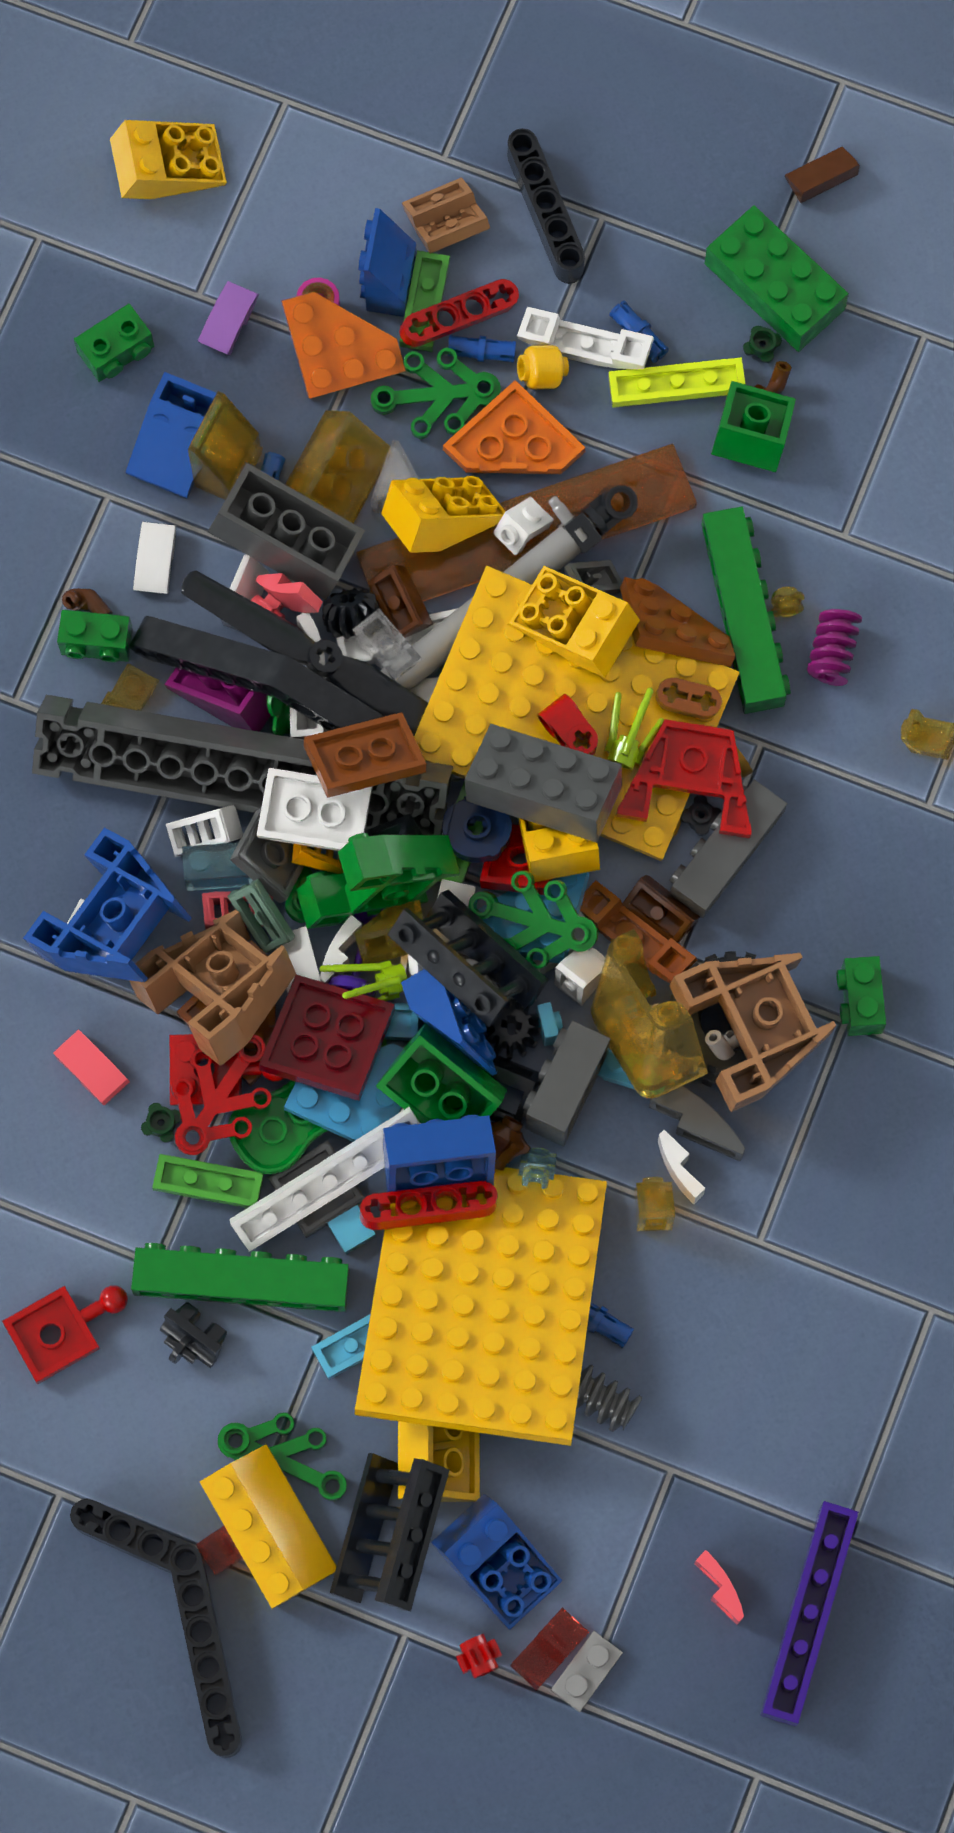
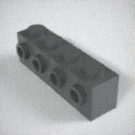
[669,779,788,918]

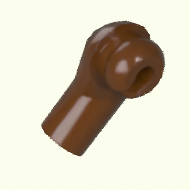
[755,361,792,394]
[62,588,113,615]

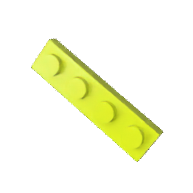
[608,357,745,408]

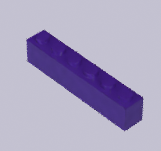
[760,1501,859,1727]

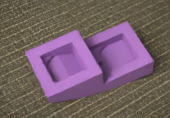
[198,281,259,355]

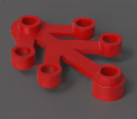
[171,1034,271,1155]

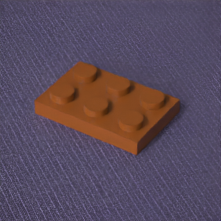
[304,712,427,798]

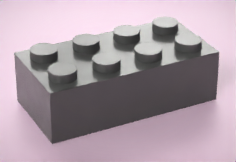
[208,462,365,599]
[465,724,622,843]

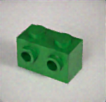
[74,303,154,382]
[57,610,133,662]
[836,956,886,1036]

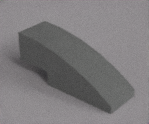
[649,1078,745,1161]

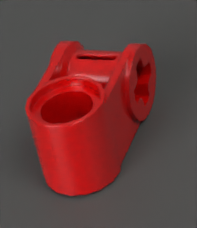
[537,694,598,755]

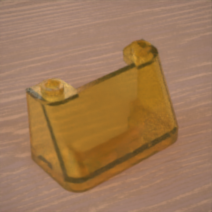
[590,929,708,1098]

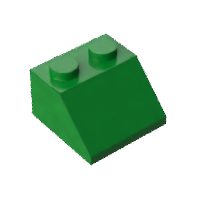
[711,381,796,473]

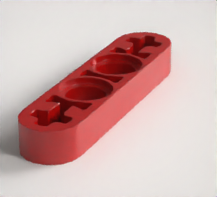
[399,279,519,347]
[360,1181,498,1230]

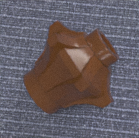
[491,1115,531,1170]

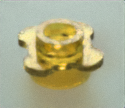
[770,587,805,617]

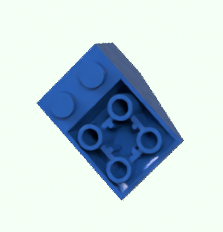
[358,208,417,317]
[126,372,228,499]
[401,969,497,1076]
[431,1494,562,1630]

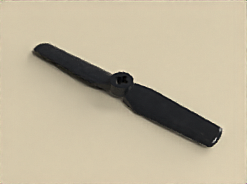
[181,571,428,736]

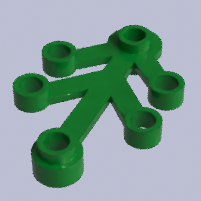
[371,348,501,439]
[468,871,598,969]
[218,1412,347,1501]

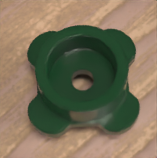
[743,326,782,363]
[141,1103,181,1143]

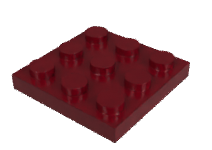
[259,974,395,1101]

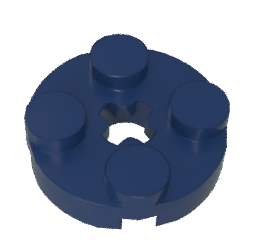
[442,796,512,863]

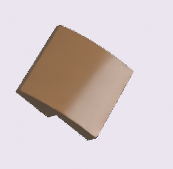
[402,177,490,254]

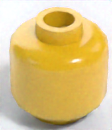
[517,345,569,390]

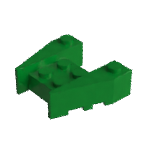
[296,833,460,929]

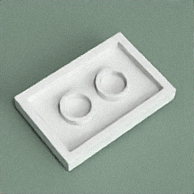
[256,768,373,851]

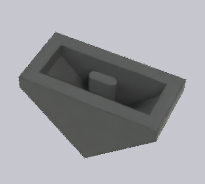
[564,560,622,596]

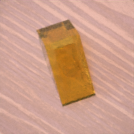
[355,900,425,964]
[635,1177,675,1231]

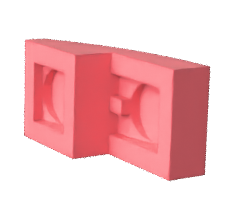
[255,573,323,613]
[53,1029,129,1105]
[694,1550,744,1625]

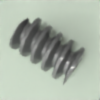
[576,1365,642,1432]

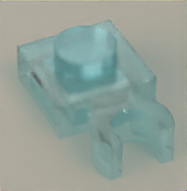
[518,1147,557,1189]

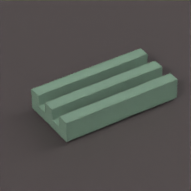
[227,878,295,953]

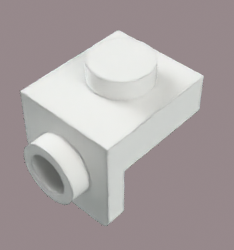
[494,497,554,555]

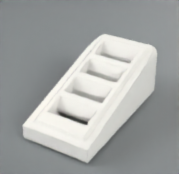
[166,805,243,857]

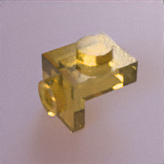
[901,709,954,760]

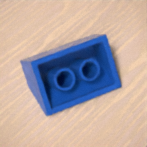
[383,1115,496,1192]

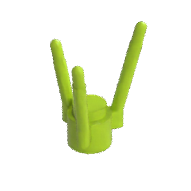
[604,688,664,770]
[319,960,408,1001]

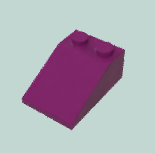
[164,668,271,732]

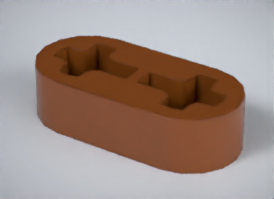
[656,678,722,719]

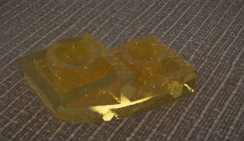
[101,663,159,711]

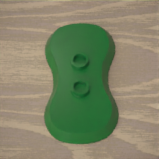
[228,1080,328,1174]

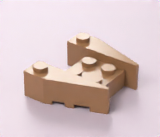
[129,910,296,1066]
[669,953,836,1112]

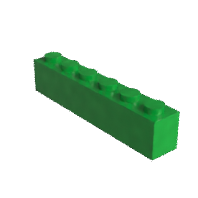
[701,506,791,714]
[131,1243,350,1312]

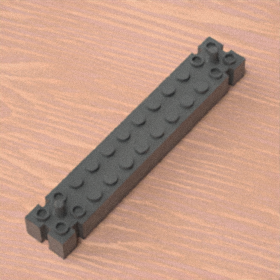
[32,694,453,835]

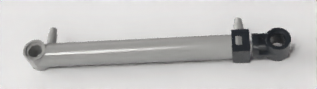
[381,485,638,690]

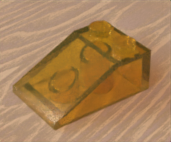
[188,391,263,500]

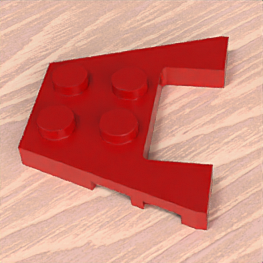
[616,719,752,838]

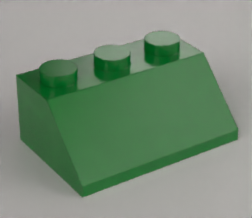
[376,1023,507,1123]

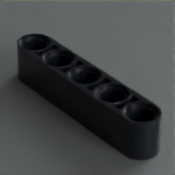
[507,128,585,284]

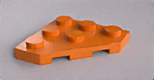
[281,291,406,399]
[443,380,586,474]

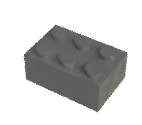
[523,1021,611,1147]

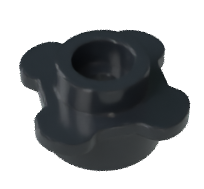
[681,795,722,835]

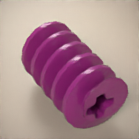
[807,609,862,686]

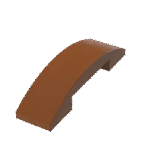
[580,880,697,983]

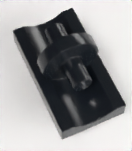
[160,1302,227,1368]

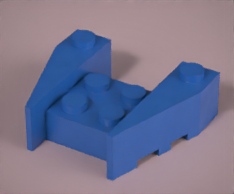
[23,827,192,982]

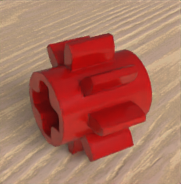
[456,1634,502,1679]

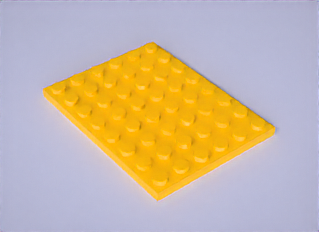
[414,565,740,861]
[355,1167,607,1446]

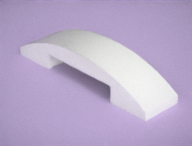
[517,307,654,369]

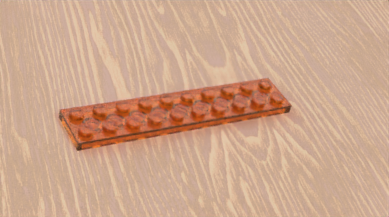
[356,444,697,617]

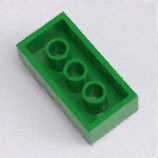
[705,205,849,352]

